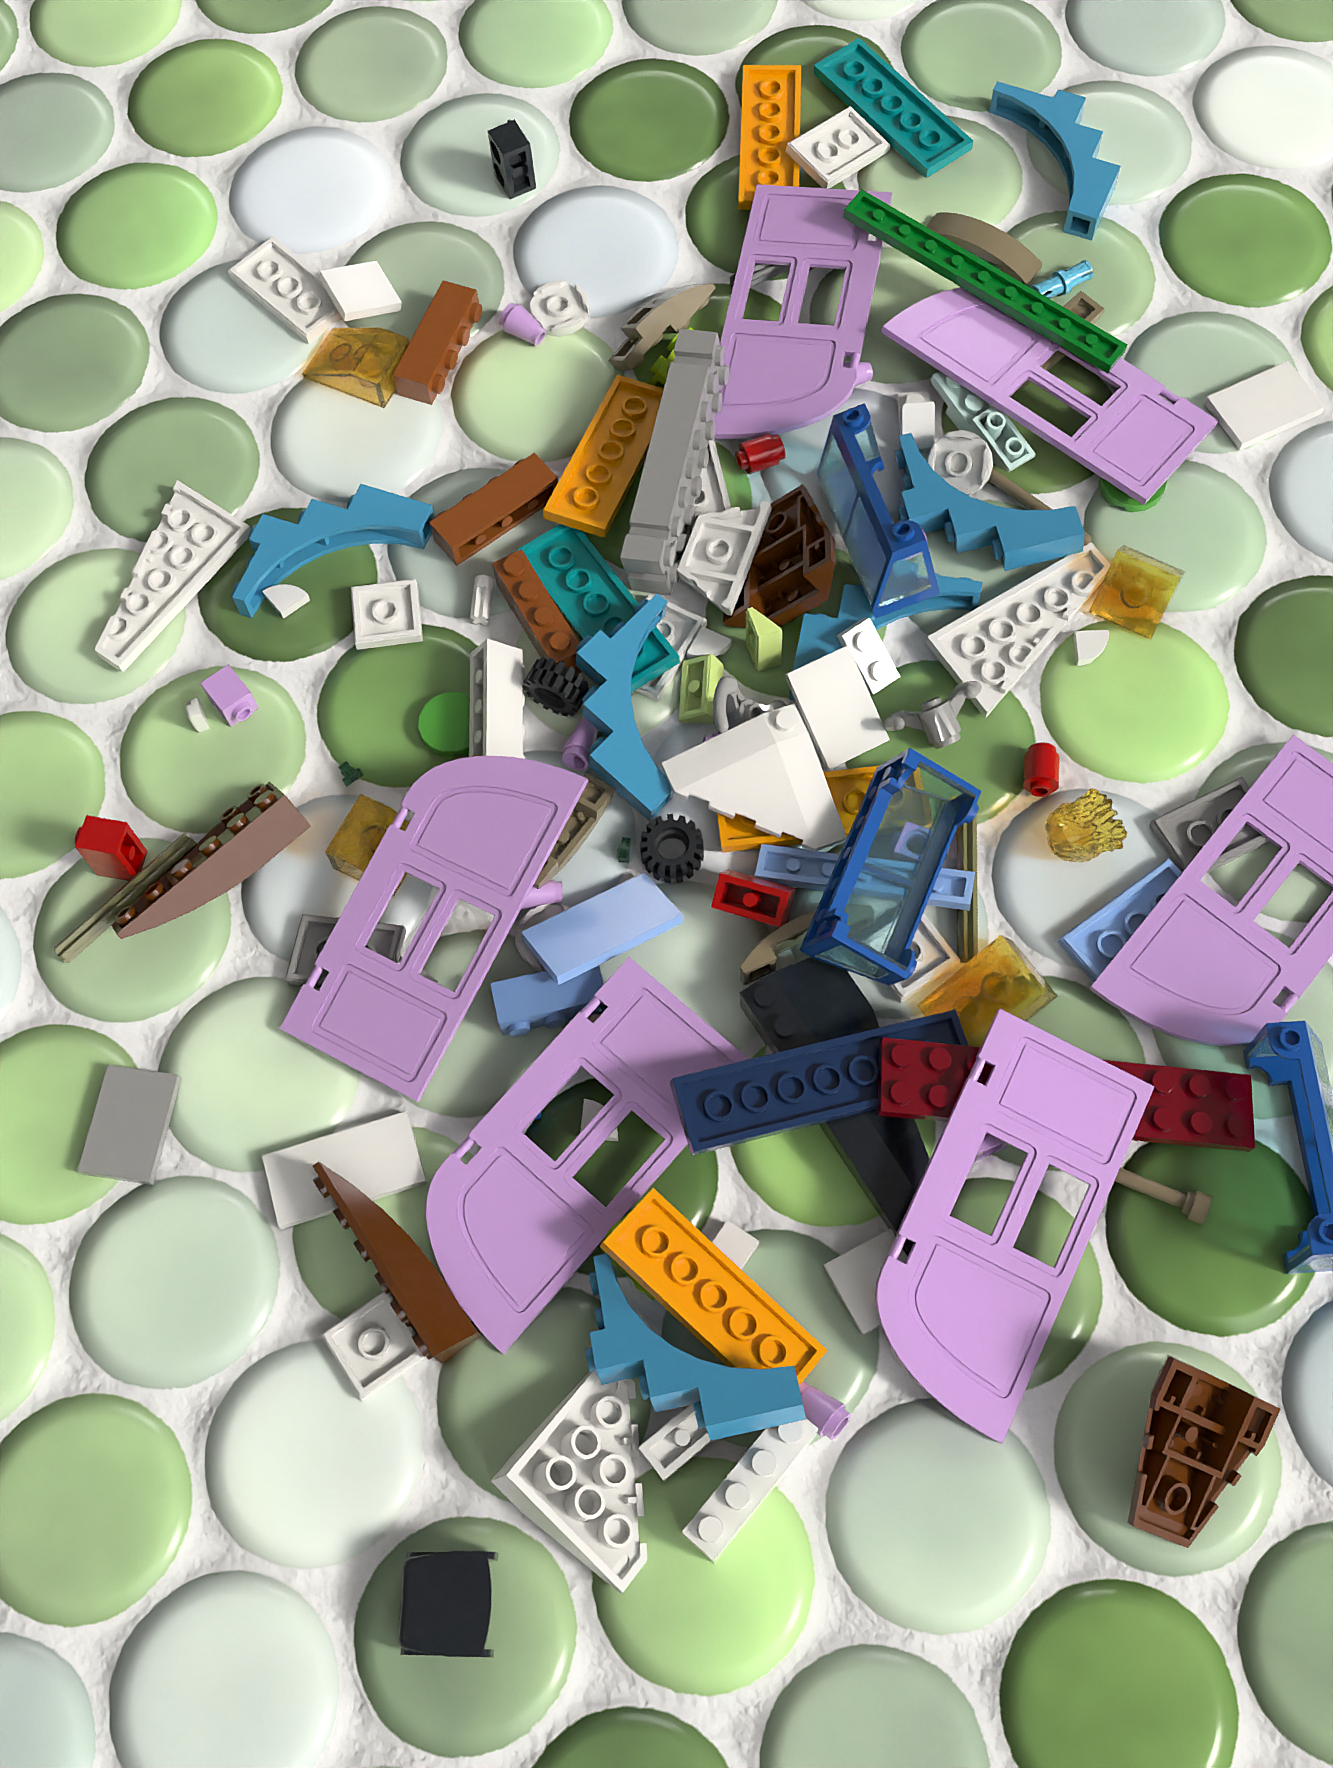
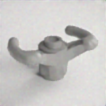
[713,676,787,734]
[884,681,982,749]

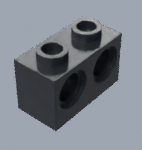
[487,119,536,199]

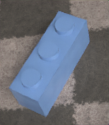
[490,965,607,1037]

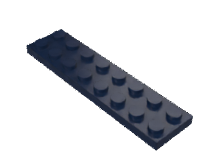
[669,1009,969,1156]

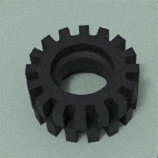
[523,657,590,717]
[640,814,704,883]

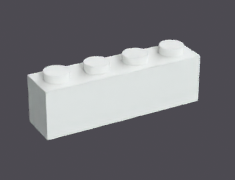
[469,639,525,759]
[682,1418,819,1563]

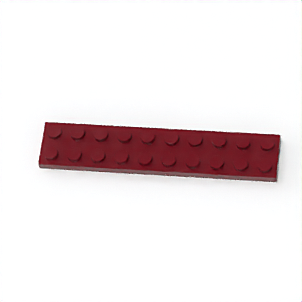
[877,1037,1255,1152]

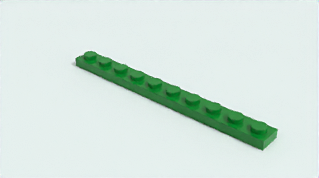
[843,189,1128,374]

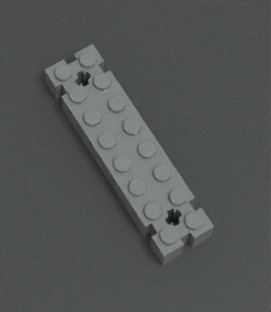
[620,329,729,595]

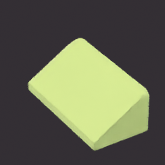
[746,607,782,671]
[678,654,724,724]

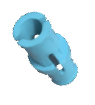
[1030,260,1093,299]

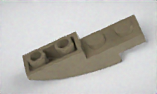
[608,283,716,370]

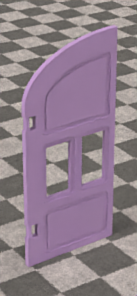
[714,184,892,439]
[881,287,1219,505]
[1089,735,1333,1046]
[279,756,588,1102]
[426,957,748,1354]
[875,1009,1154,1444]

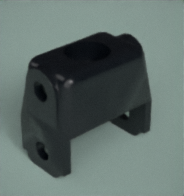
[398,1551,498,1658]

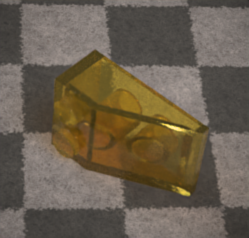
[302,327,409,408]
[917,935,1058,1047]

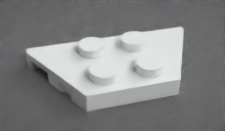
[677,501,772,616]

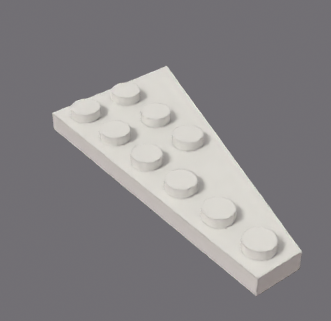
[94,480,251,673]
[926,542,1112,719]

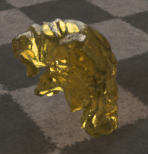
[1045,788,1128,863]

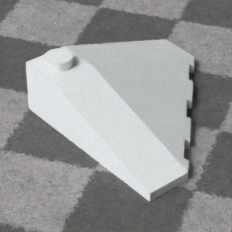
[661,704,847,852]
[491,1371,647,1593]

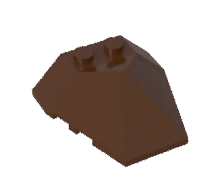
[723,484,835,628]
[1127,1354,1280,1548]

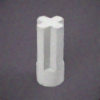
[470,575,494,625]

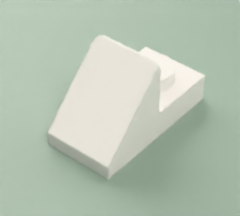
[897,391,935,452]

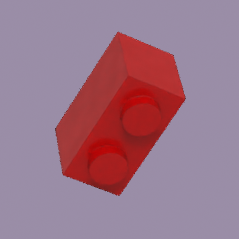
[75,815,148,881]
[711,869,796,927]

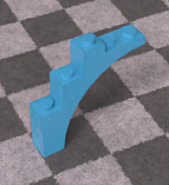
[989,81,1121,241]
[894,433,1085,571]
[232,484,435,618]
[789,557,983,701]
[576,593,673,821]
[585,1254,806,1441]

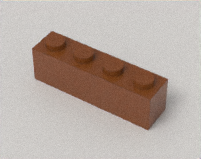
[393,280,482,405]
[429,452,558,566]
[492,549,583,674]

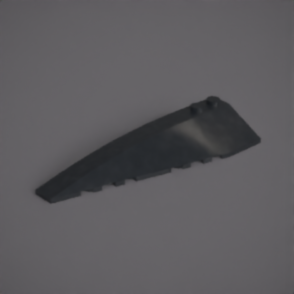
[739,949,951,1257]

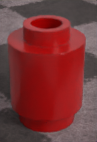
[735,433,786,475]
[1023,742,1060,797]

